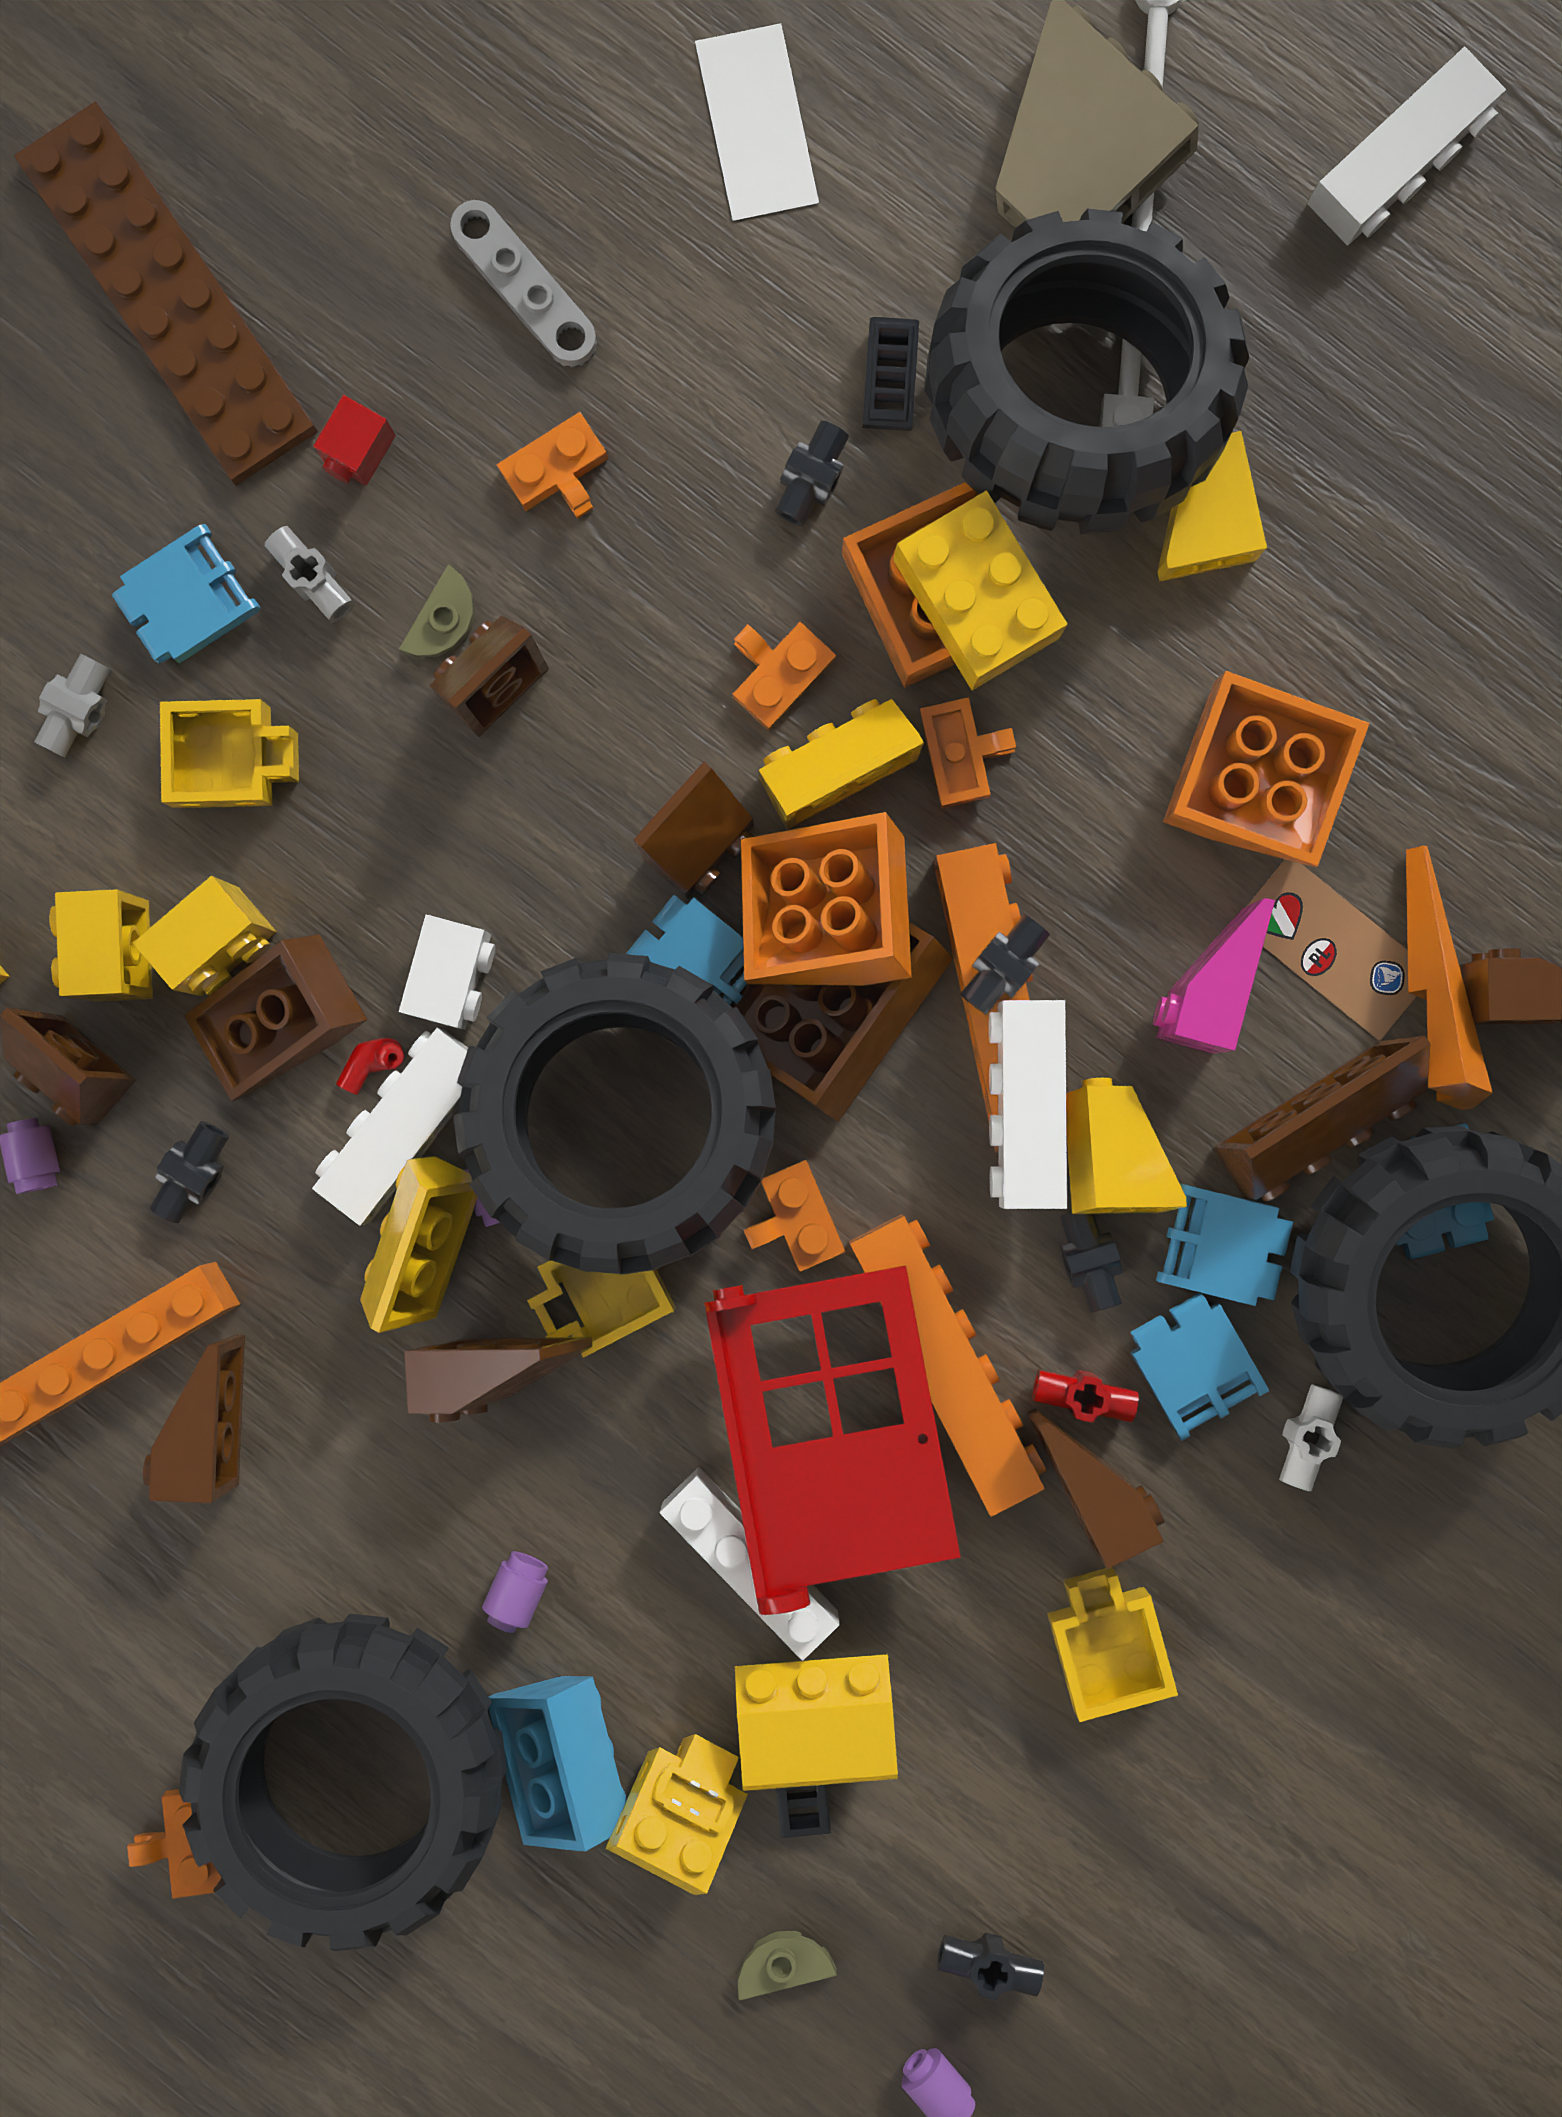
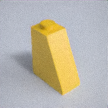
[1157,431,1267,582]
[1066,1078,1187,1214]

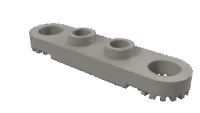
[450,200,597,368]

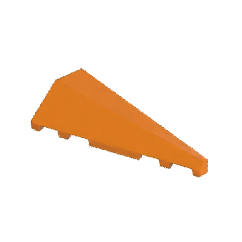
[1406,845,1493,1110]

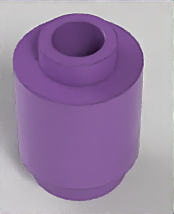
[0,1118,60,1194]
[482,1551,548,1633]
[901,2048,975,2117]

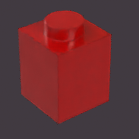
[313,395,396,486]

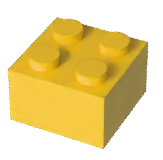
[133,876,277,996]
[49,889,153,1002]

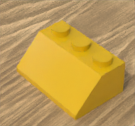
[758,699,924,830]
[360,1156,478,1333]
[735,1654,898,1791]

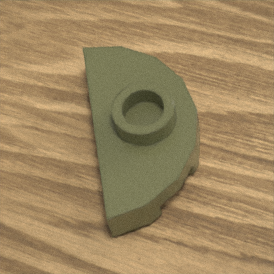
[399,564,475,659]
[738,1931,837,2000]

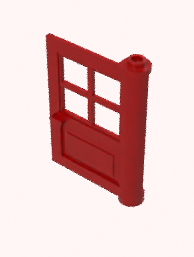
[704,1265,961,1615]

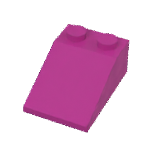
[1153,898,1275,1054]

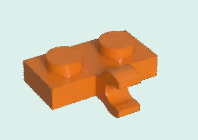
[496,412,609,519]
[732,622,837,731]
[920,697,1016,809]
[743,1160,846,1272]
[127,1789,221,1899]

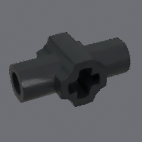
[775,421,849,526]
[960,914,1050,1015]
[150,1121,229,1223]
[1060,1212,1123,1313]
[937,1932,1044,2000]

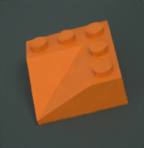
[842,482,997,688]
[1163,671,1370,867]
[741,812,912,986]

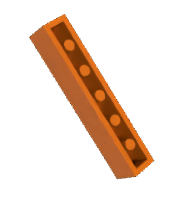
[933,843,1033,1153]
[849,1214,1046,1517]
[0,1262,240,1446]

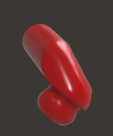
[335,1037,405,1095]

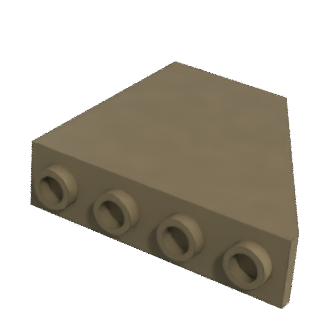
[995,0,1199,228]

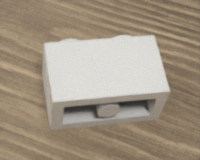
[399,914,495,1030]

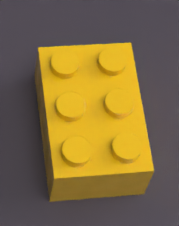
[893,490,1068,690]

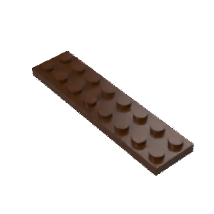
[14,101,318,486]

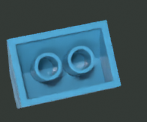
[488,1676,627,1852]

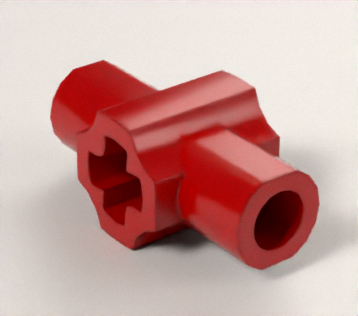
[1032,1369,1139,1423]

